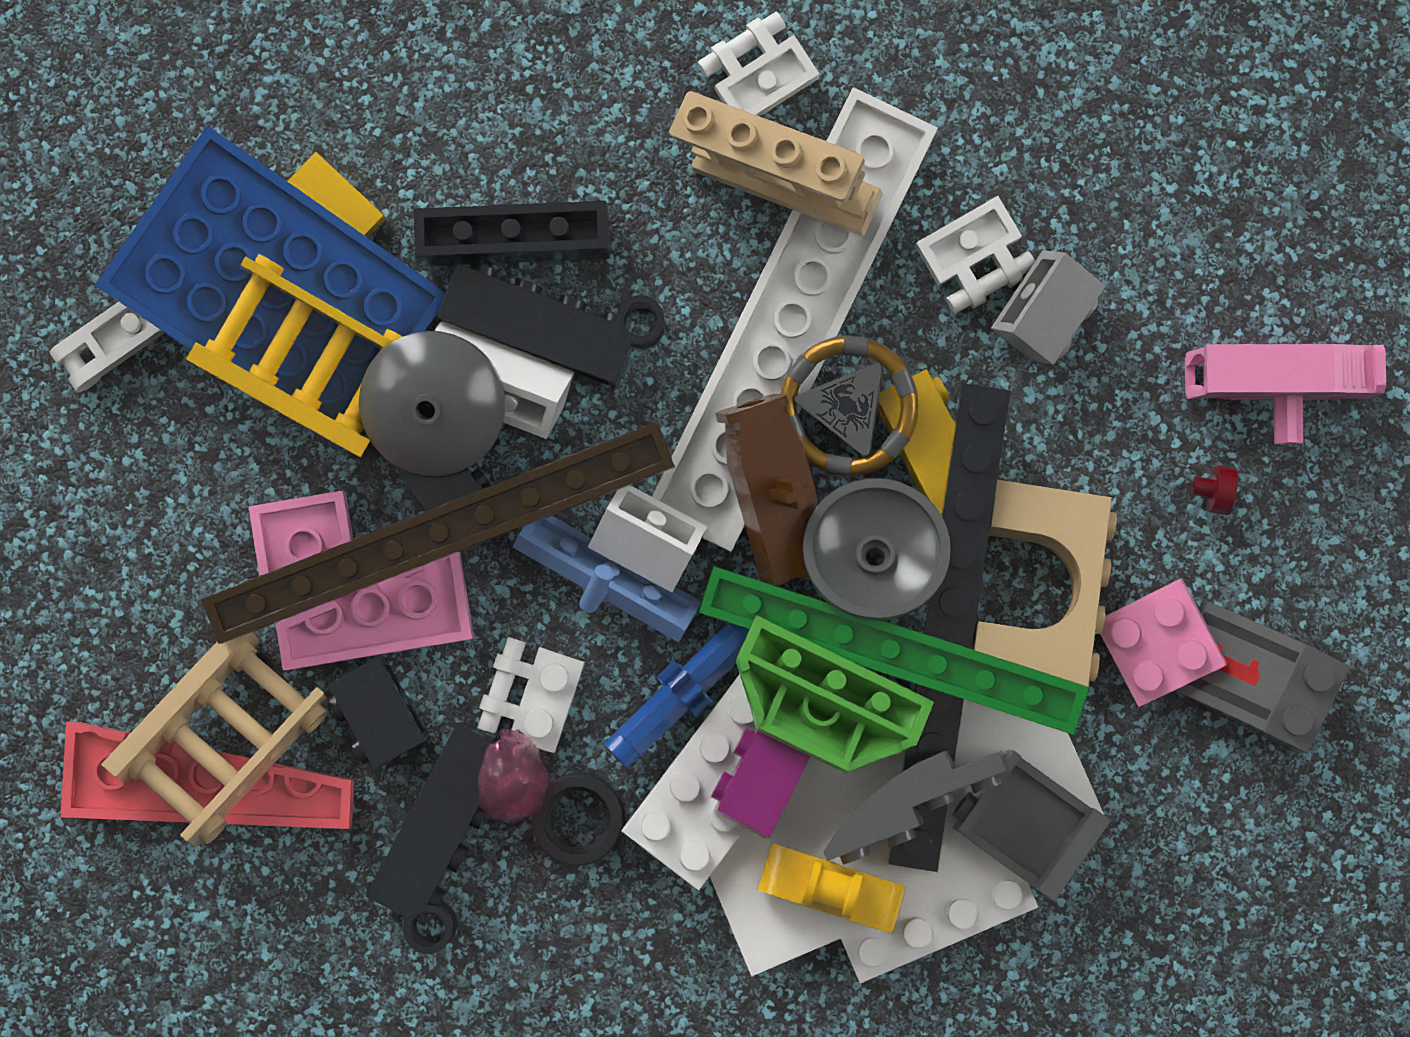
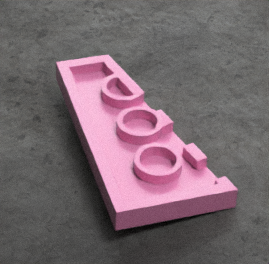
[276,552,474,671]

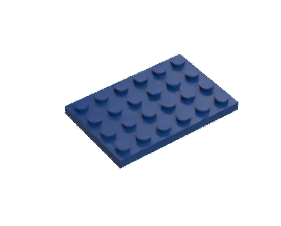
[95,125,446,451]

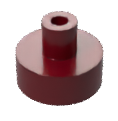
[1191,465,1238,515]

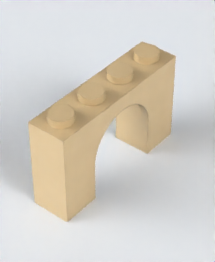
[972,480,1117,686]

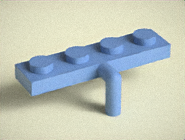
[513,516,702,643]

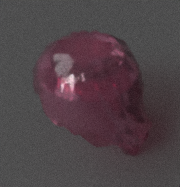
[477,729,550,823]

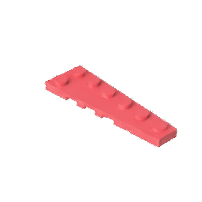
[61,721,354,829]

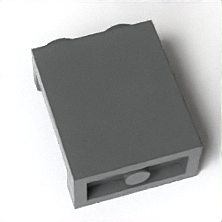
[952,749,1112,902]

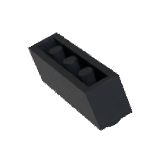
[414,201,611,267]

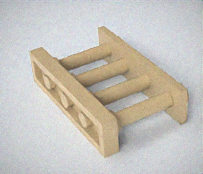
[101,632,329,848]

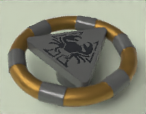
[780,335,919,477]

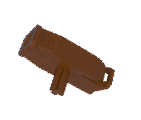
[715,394,819,586]

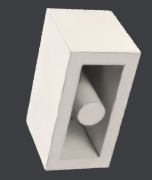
[588,485,707,592]

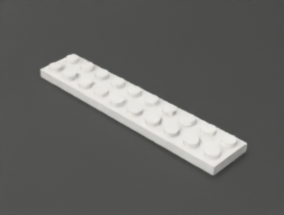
[652,87,938,552]

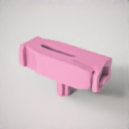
[1185,344,1386,445]

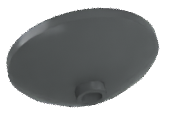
[359,331,505,476]
[803,478,951,621]

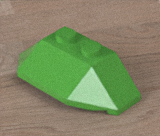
[736,616,934,774]

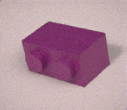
[711,727,810,838]

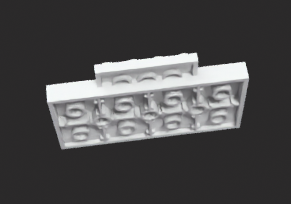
[710,699,1104,983]

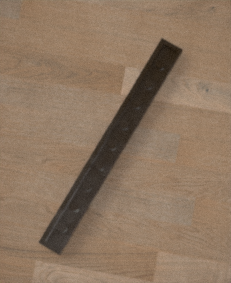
[201,422,675,644]

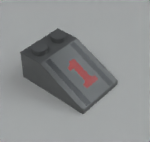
[1174,601,1351,753]

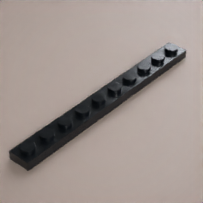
[888,383,1011,872]

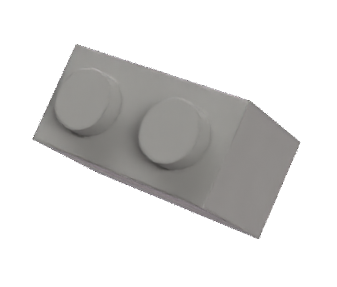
[991,250,1105,365]

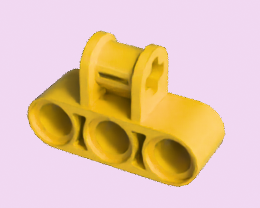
[757,843,907,934]

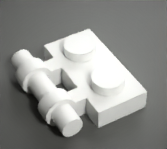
[697,12,820,116]
[915,196,1035,314]
[478,637,585,753]

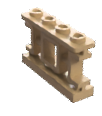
[669,91,883,237]

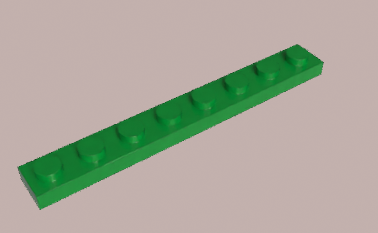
[699,566,1090,735]

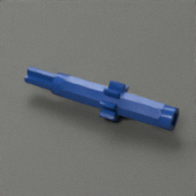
[603,584,786,769]

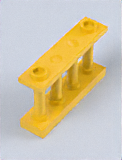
[186,254,402,457]

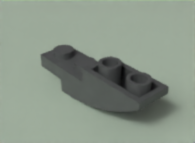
[823,750,1009,865]

